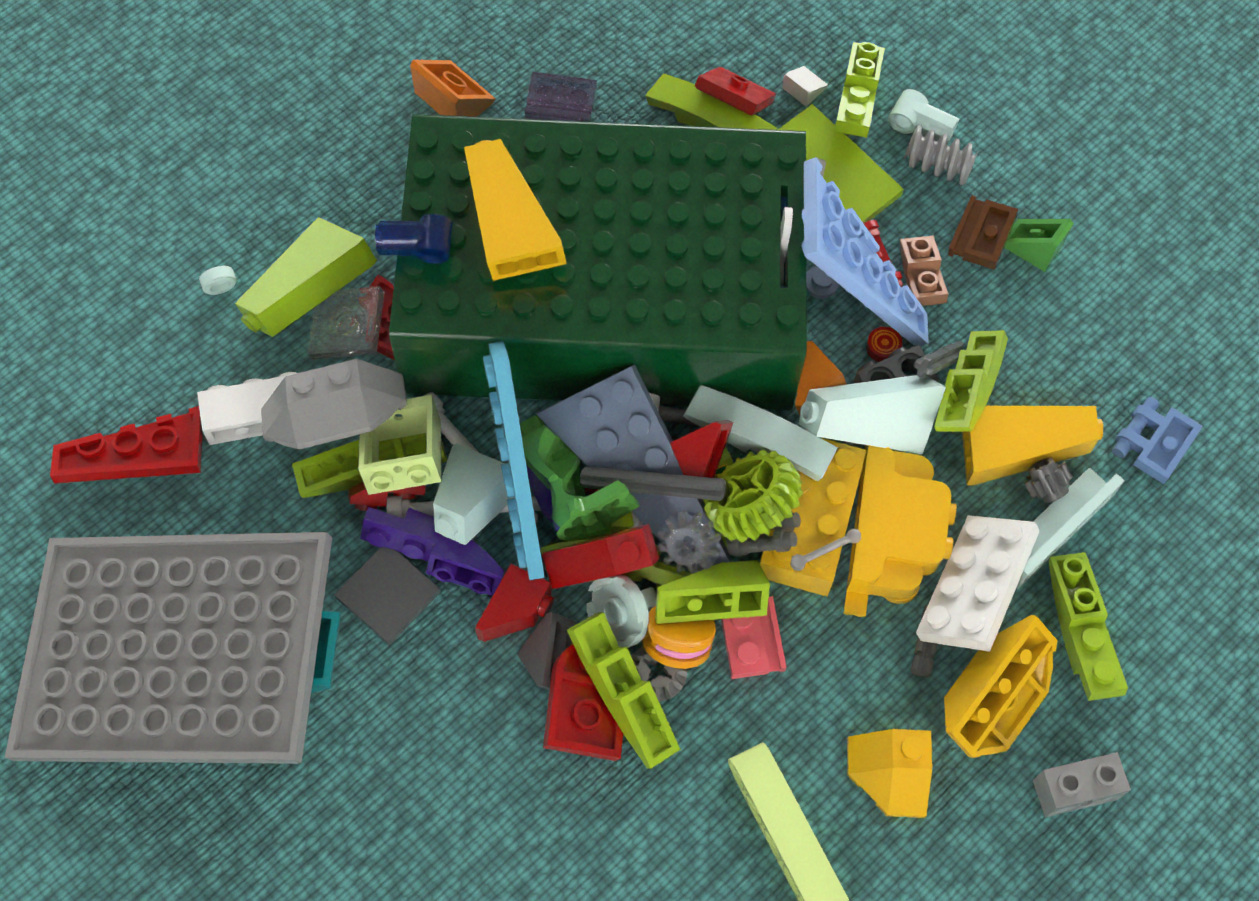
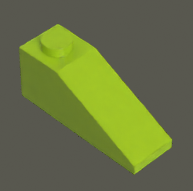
[655,560,770,624]

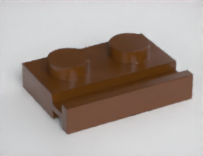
[948,195,1018,270]

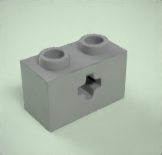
[1033,752,1131,818]

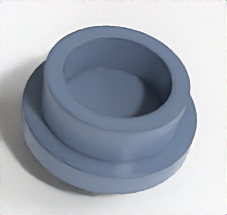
[806,266,839,299]

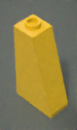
[464,139,567,281]
[962,406,1103,485]

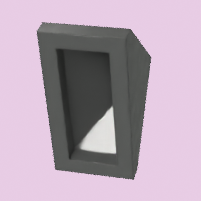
[517,612,578,690]

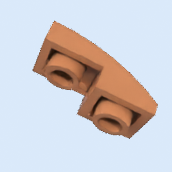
[900,235,948,306]

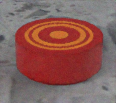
[866,327,902,362]

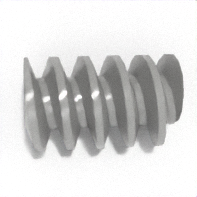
[903,125,978,186]

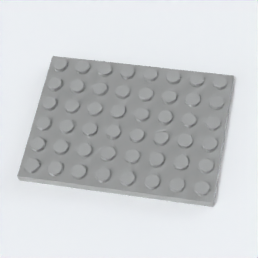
[5,532,332,764]

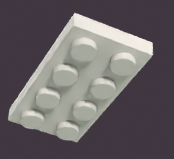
[916,515,1040,651]

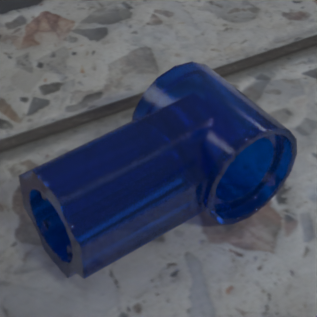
[375,214,453,264]

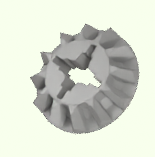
[631,645,687,702]

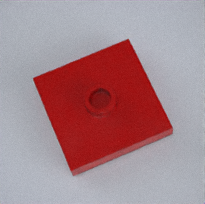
[694,66,776,115]

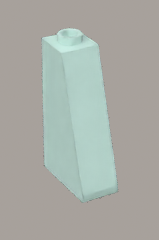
[798,375,946,454]

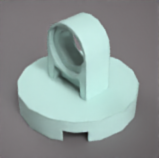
[587,574,657,648]

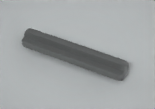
[914,341,965,378]

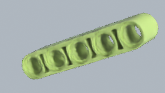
[728,742,849,901]

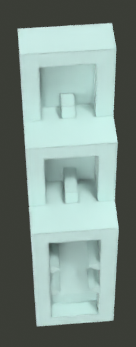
[683,385,838,482]

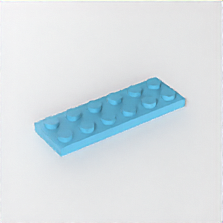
[483,341,544,580]

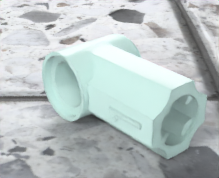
[888,89,959,144]

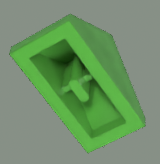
[1004,219,1074,272]

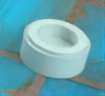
[199,266,237,295]

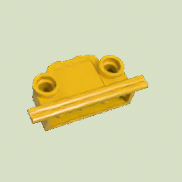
[843,445,957,617]

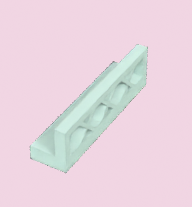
[1016,468,1125,589]

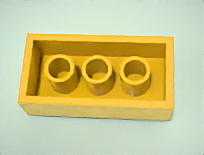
[760,438,867,597]

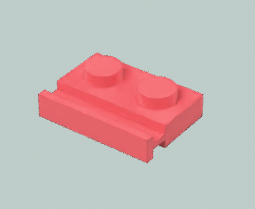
[721,596,787,679]

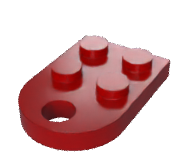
[543,644,623,761]

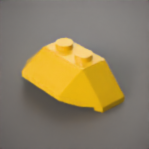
[944,615,1058,758]

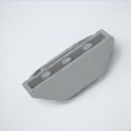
[261,359,407,449]

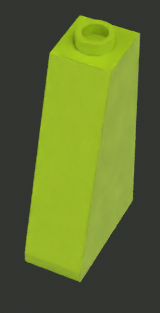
[235,217,377,337]

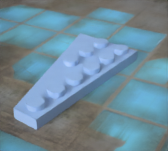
[802,157,929,346]

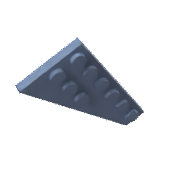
[537,365,733,573]

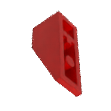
[542,523,659,589]

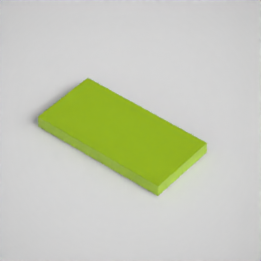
[778,104,904,222]

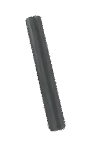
[580,467,726,501]

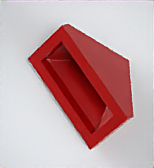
[670,420,734,478]

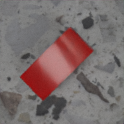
[348,482,426,511]

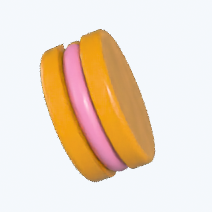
[642,605,716,669]

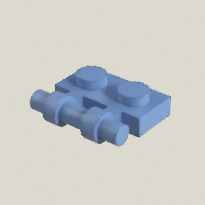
[1112,397,1203,484]

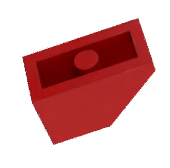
[475,564,554,642]

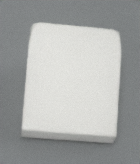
[782,66,828,107]

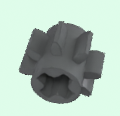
[1024,458,1073,503]

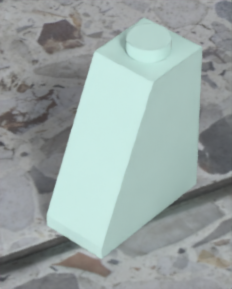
[433,443,514,545]

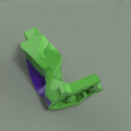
[520,415,640,541]

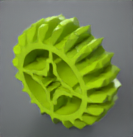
[704,449,803,543]

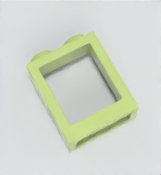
[358,395,441,495]

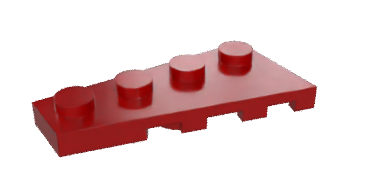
[50,406,203,484]

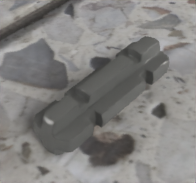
[911,605,937,678]

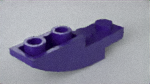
[360,507,504,596]

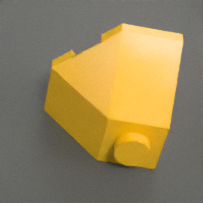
[847,729,932,818]

